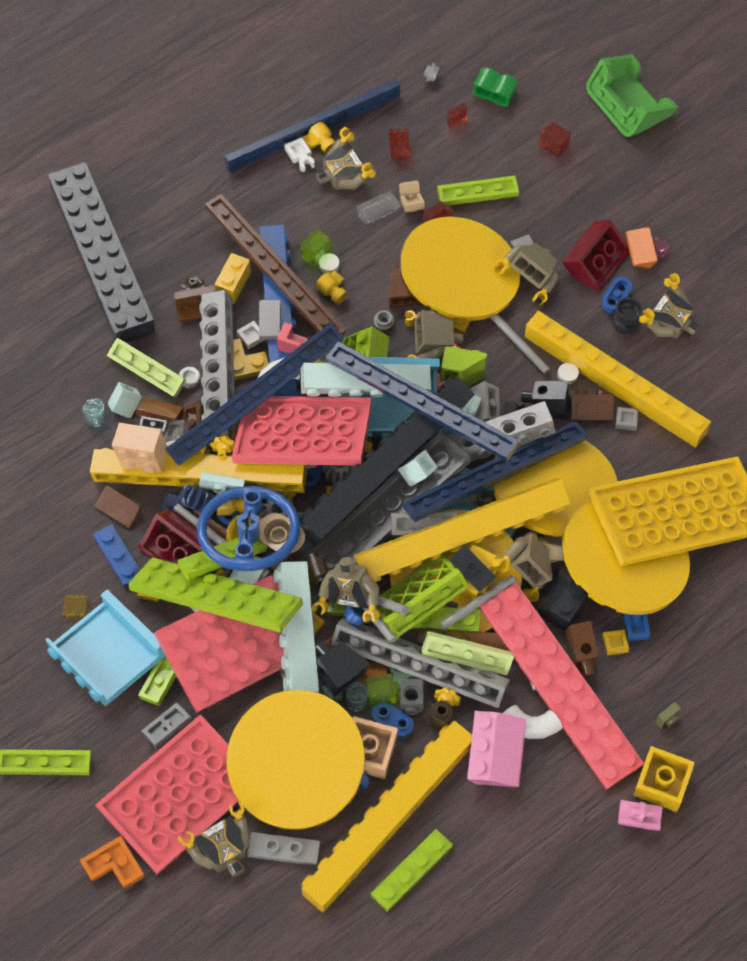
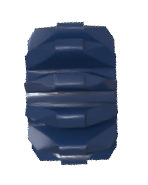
[179,484,216,512]

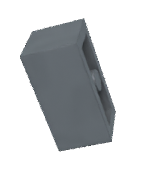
[139,416,168,438]

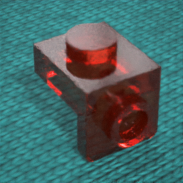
[389,128,411,159]
[423,200,454,223]

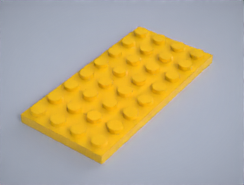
[587,456,747,566]

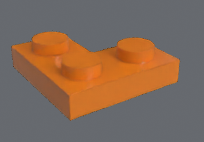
[80,836,145,889]

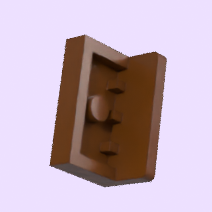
[174,285,217,322]
[570,390,614,420]

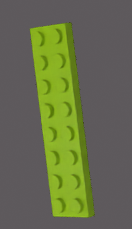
[128,558,303,633]

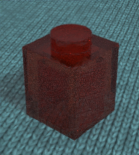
[539,122,571,157]

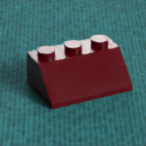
[562,220,630,291]
[138,508,217,564]

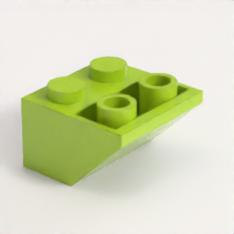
[342,326,389,357]
[440,346,487,387]

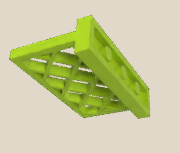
[376,555,469,638]

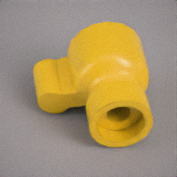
[302,122,336,154]
[315,270,348,305]
[217,493,244,516]

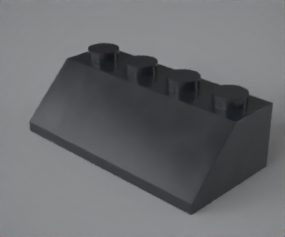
[532,560,590,631]

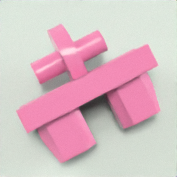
[618,800,662,831]

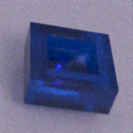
[160,491,184,517]

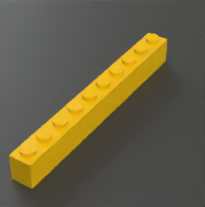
[524,311,711,448]
[90,448,308,493]
[353,478,570,582]
[302,721,472,913]

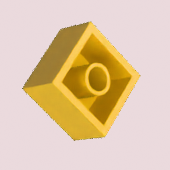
[633,746,695,812]

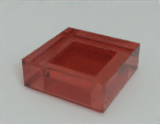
[447,103,468,128]

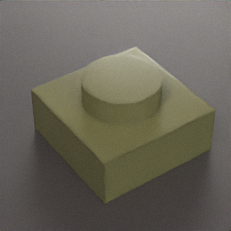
[655,702,681,729]

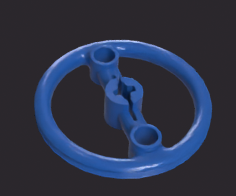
[197,486,300,571]

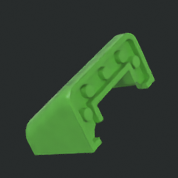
[586,55,678,137]

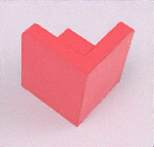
[277,322,308,354]

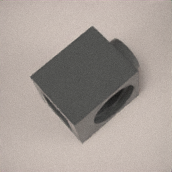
[400,679,423,715]

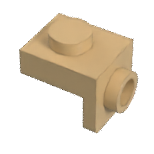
[399,180,425,212]

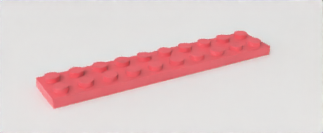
[478,582,644,790]

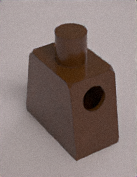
[389,260,422,308]
[563,621,599,677]

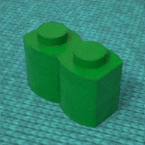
[473,68,518,107]

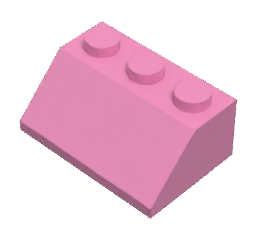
[468,711,526,787]

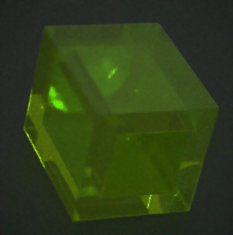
[301,229,332,266]
[365,674,400,707]

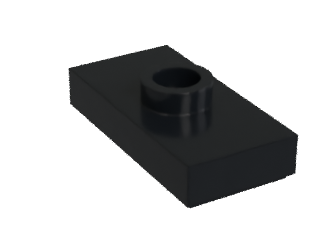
[449,545,496,593]

